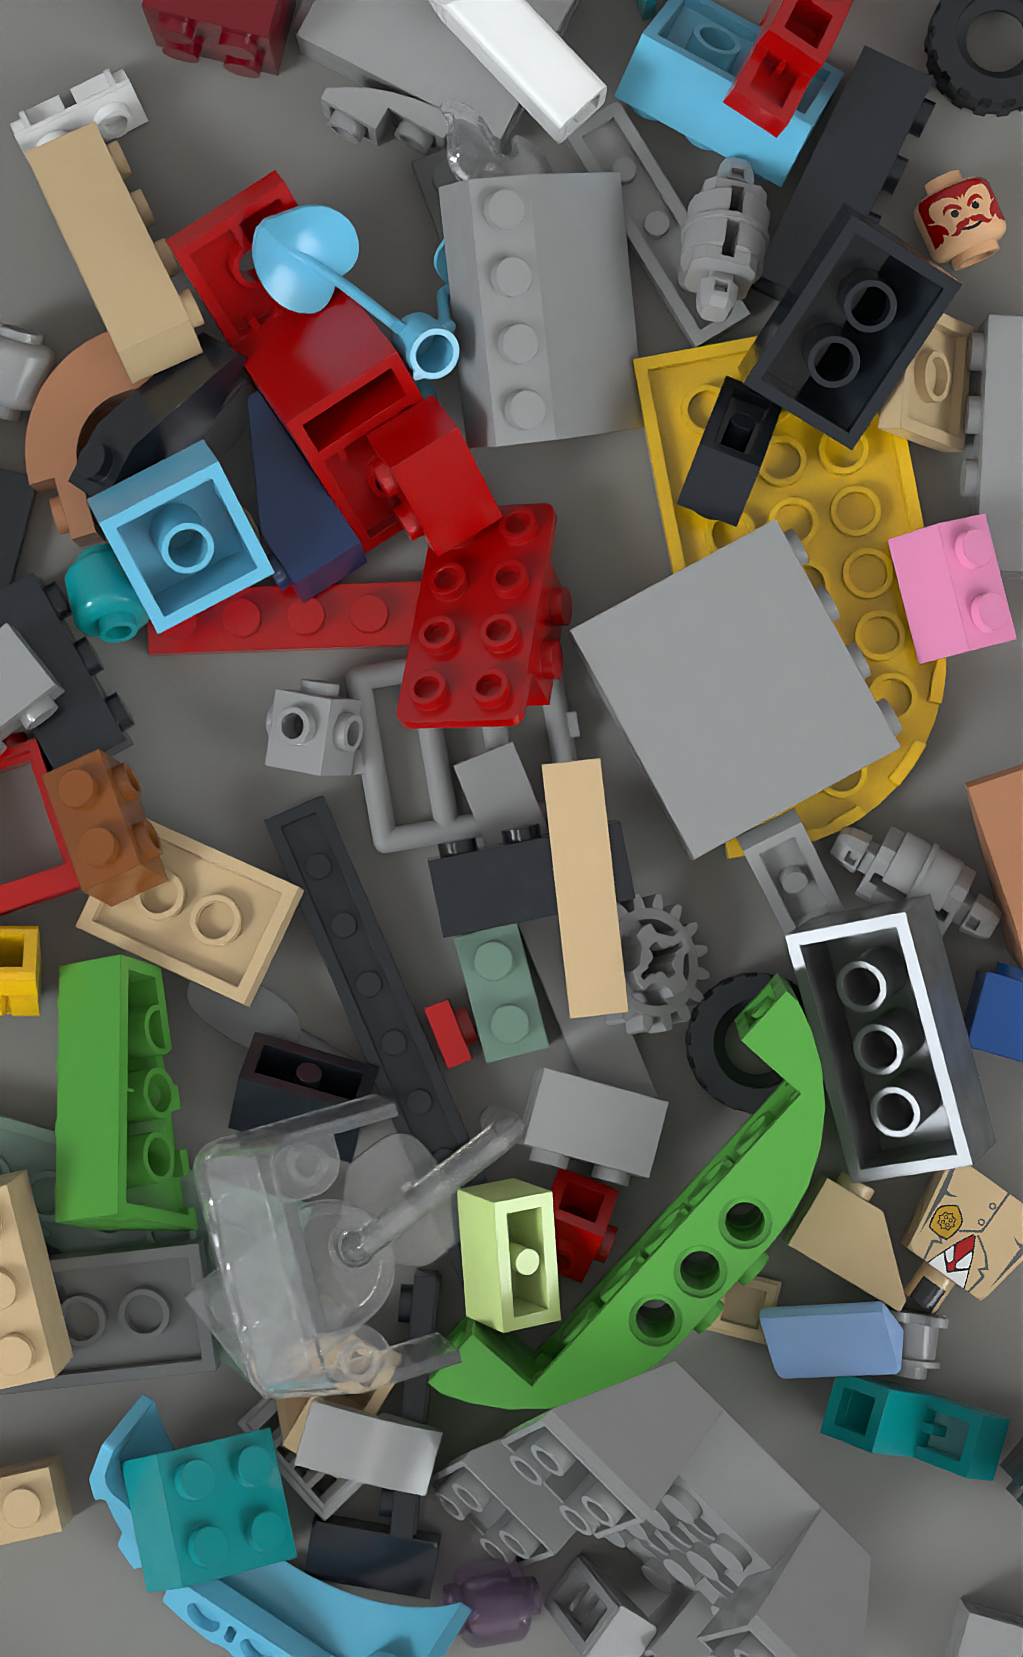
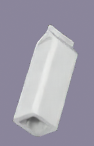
[428,0,607,144]

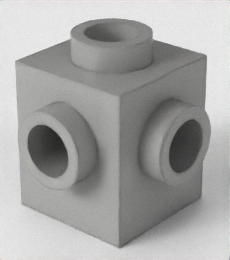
[265,679,363,776]

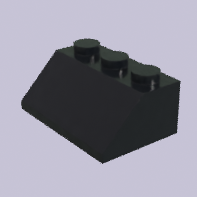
[738,202,962,450]

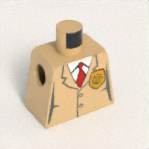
[900,1166,1023,1314]

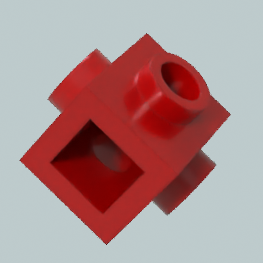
[549,1169,619,1283]

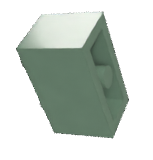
[454,923,549,1064]

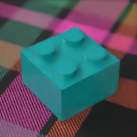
[121,1427,297,1593]

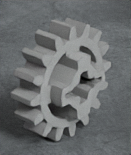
[606,894,710,1035]

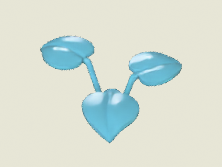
[252,204,459,401]

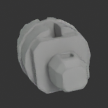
[680,157,770,323]
[829,826,1002,939]

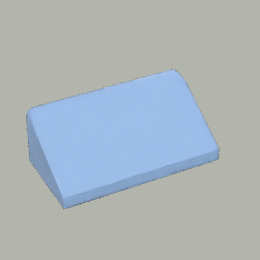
[759,1301,904,1379]

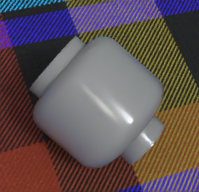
[0,323,56,421]

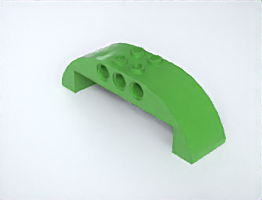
[428,972,825,1410]

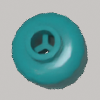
[65,544,150,643]

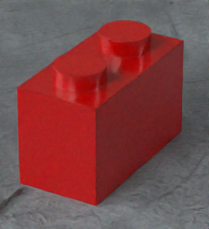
[366,394,503,557]

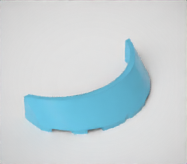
[89,1394,472,1657]

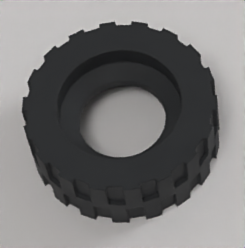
[924,0,1023,117]
[685,972,808,1114]

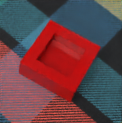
[424,998,479,1069]

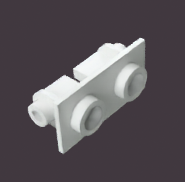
[10,68,148,162]

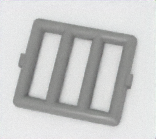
[345,657,580,854]

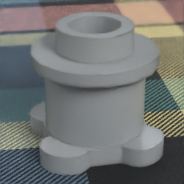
[886,1305,949,1380]

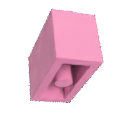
[888,513,1017,664]

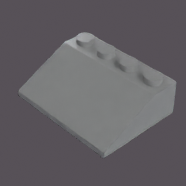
[438,172,644,448]

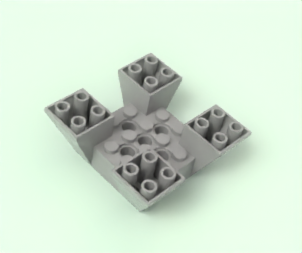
[430,1361,871,1657]

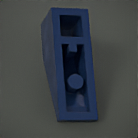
[247,391,367,603]

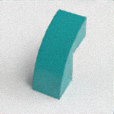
[820,1375,1010,1481]

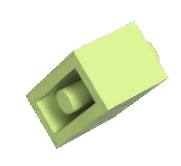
[457,1178,561,1333]

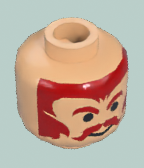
[913,170,1006,271]

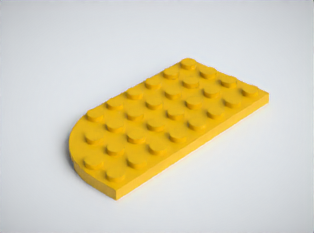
[632,336,946,859]

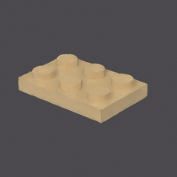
[75,818,304,1007]

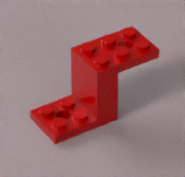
[165,170,423,554]

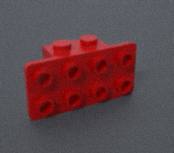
[396,503,572,729]

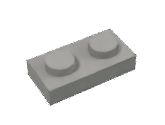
[736,808,845,935]

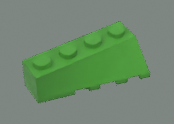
[54,954,198,1231]

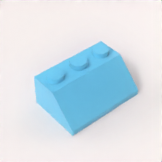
[614,0,846,187]

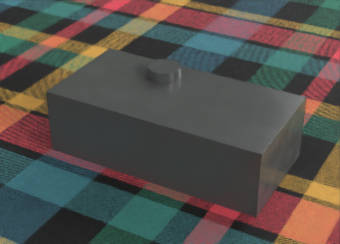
[785,894,996,1184]

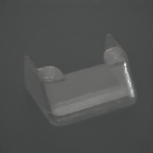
[193,1094,462,1399]

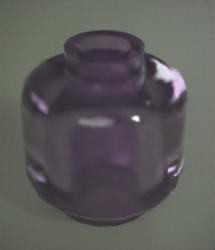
[442,1558,542,1648]

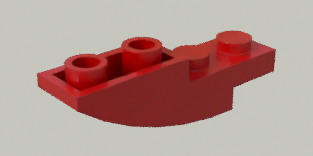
[722,0,853,138]

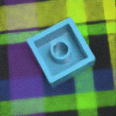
[87,439,275,634]

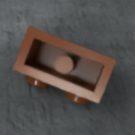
[42,749,169,907]

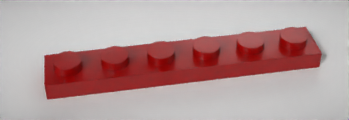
[147,581,421,656]

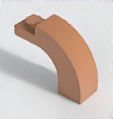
[25,331,153,548]

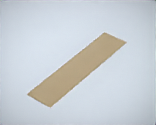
[542,758,629,1019]

